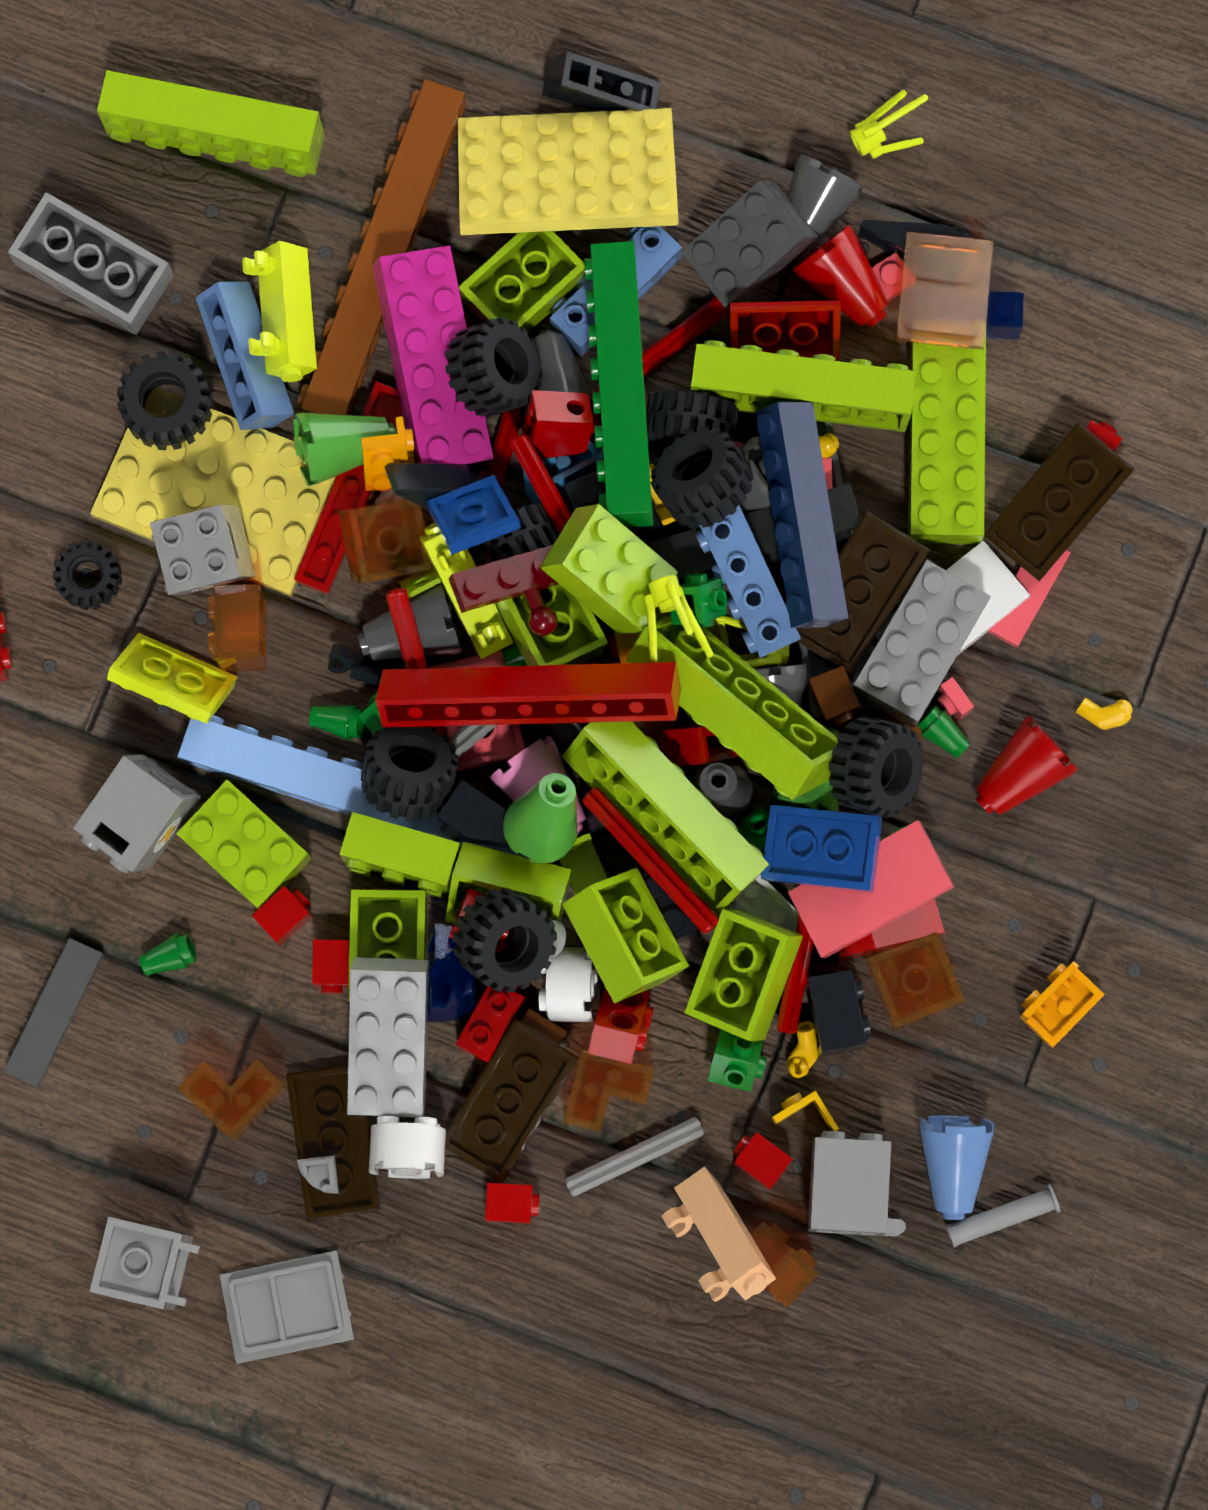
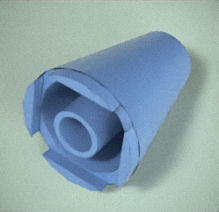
[919,1115,995,1220]

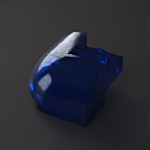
[427,924,475,1022]

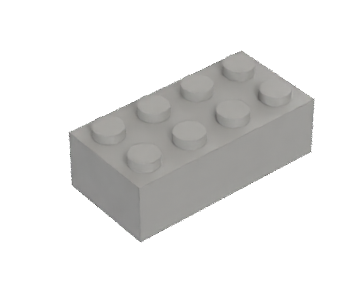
[8,192,174,335]
[853,560,991,729]
[347,957,429,1117]

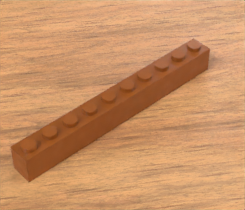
[298,79,467,415]

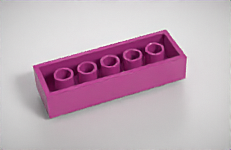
[373,246,494,468]

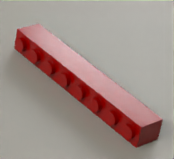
[376,662,681,727]

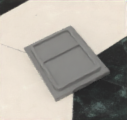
[220,1251,354,1364]

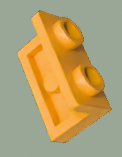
[361,416,415,491]
[1020,961,1105,1048]

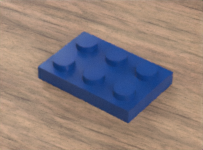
[761,805,883,892]

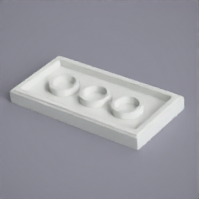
[875,540,1030,656]

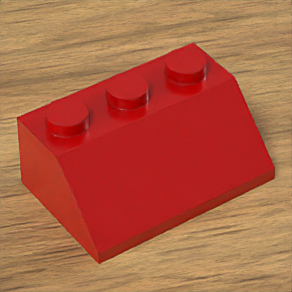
[730,300,841,361]

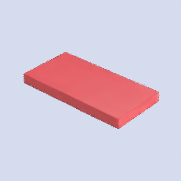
[788,820,954,959]

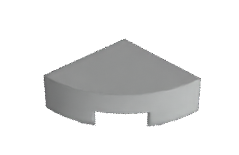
[297,1156,339,1194]

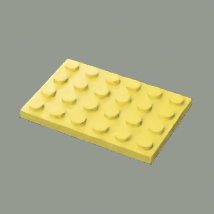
[458,108,678,235]
[90,387,337,597]

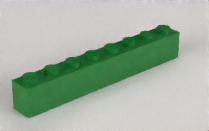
[584,241,653,528]

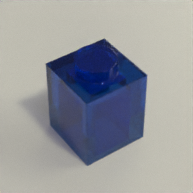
[983,291,1024,339]

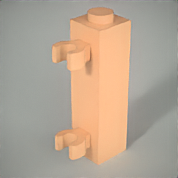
[661,1166,777,1302]

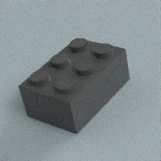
[681,180,818,308]

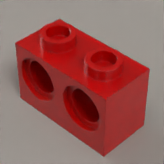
[455,986,526,1064]
[588,988,654,1064]

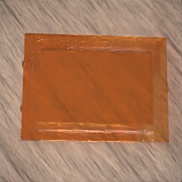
[896,232,993,350]

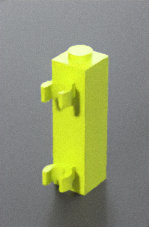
[242,241,317,382]
[419,523,514,659]

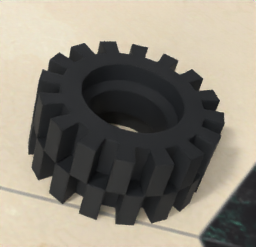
[52,540,122,610]

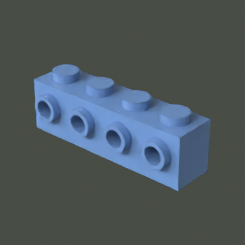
[550,226,682,357]
[195,282,294,430]
[695,505,801,658]

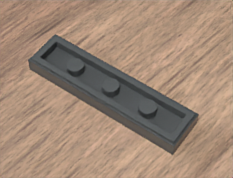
[4,938,104,1088]

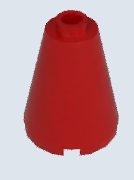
[793,225,889,328]
[975,715,1079,815]

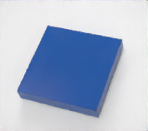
[426,475,521,555]

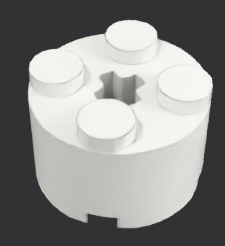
[539,947,601,1022]
[369,1116,446,1179]

